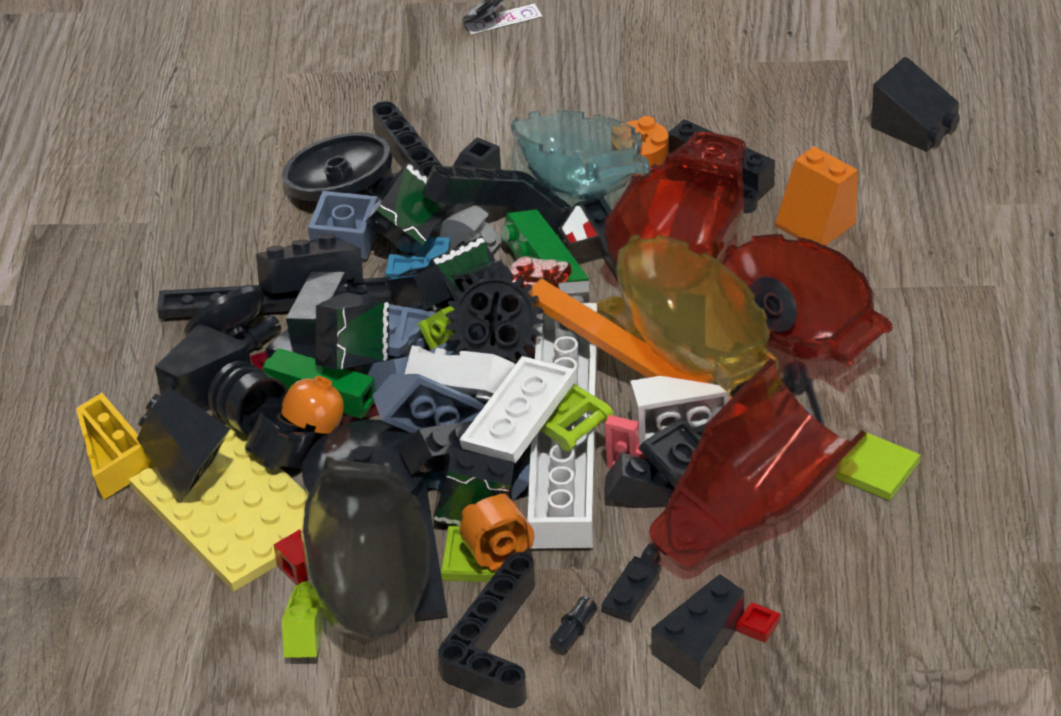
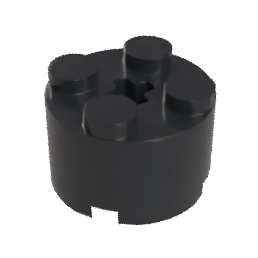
[245,404,316,470]

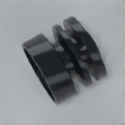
[208,361,288,436]

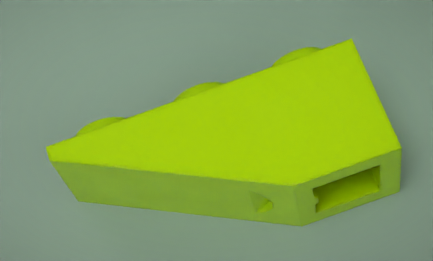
[282,581,327,658]

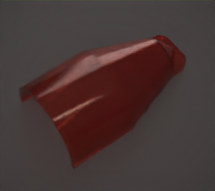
[605,132,746,293]
[649,358,867,571]

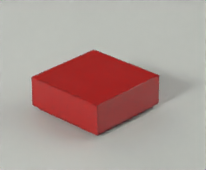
[736,602,781,643]

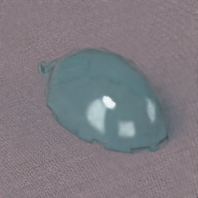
[511,110,649,201]

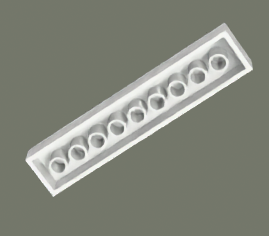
[527,303,598,548]

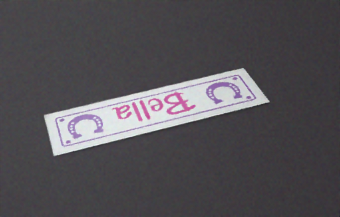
[465,4,542,35]

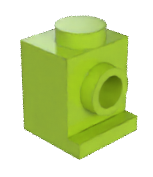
[417,306,456,350]

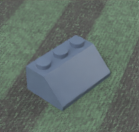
[372,374,486,433]

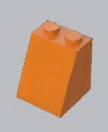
[775,146,858,251]

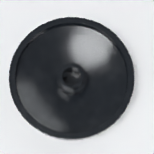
[282,133,393,201]
[302,419,428,521]

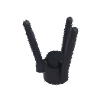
[771,360,825,426]

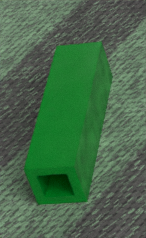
[263,348,376,419]

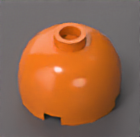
[281,376,344,434]

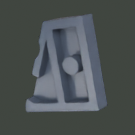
[388,304,436,357]

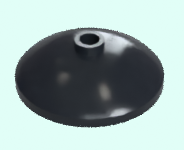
[184,286,264,339]

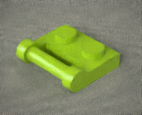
[540,383,614,452]

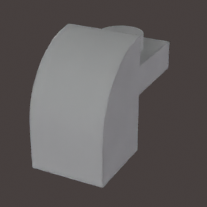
[433,204,503,253]

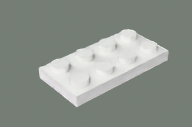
[459,356,577,463]

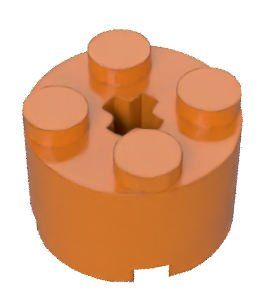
[613,116,669,181]
[460,493,535,571]

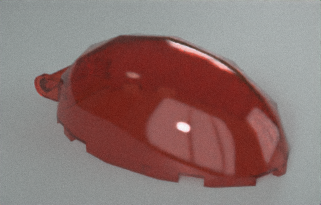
[717,234,893,368]

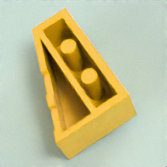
[76,393,155,500]

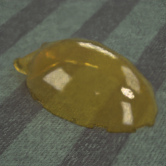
[616,235,779,392]

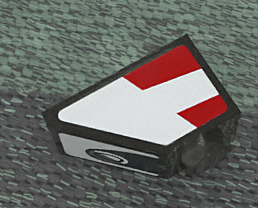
[559,202,602,265]

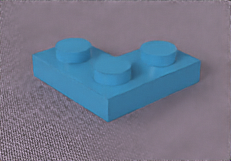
[385,237,451,278]

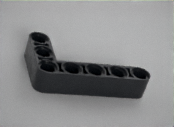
[367,101,443,198]
[422,166,572,235]
[438,552,536,709]

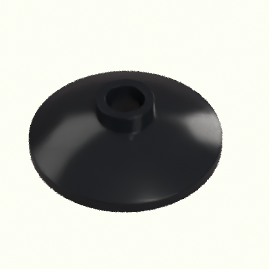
[462,0,504,24]
[747,276,798,333]

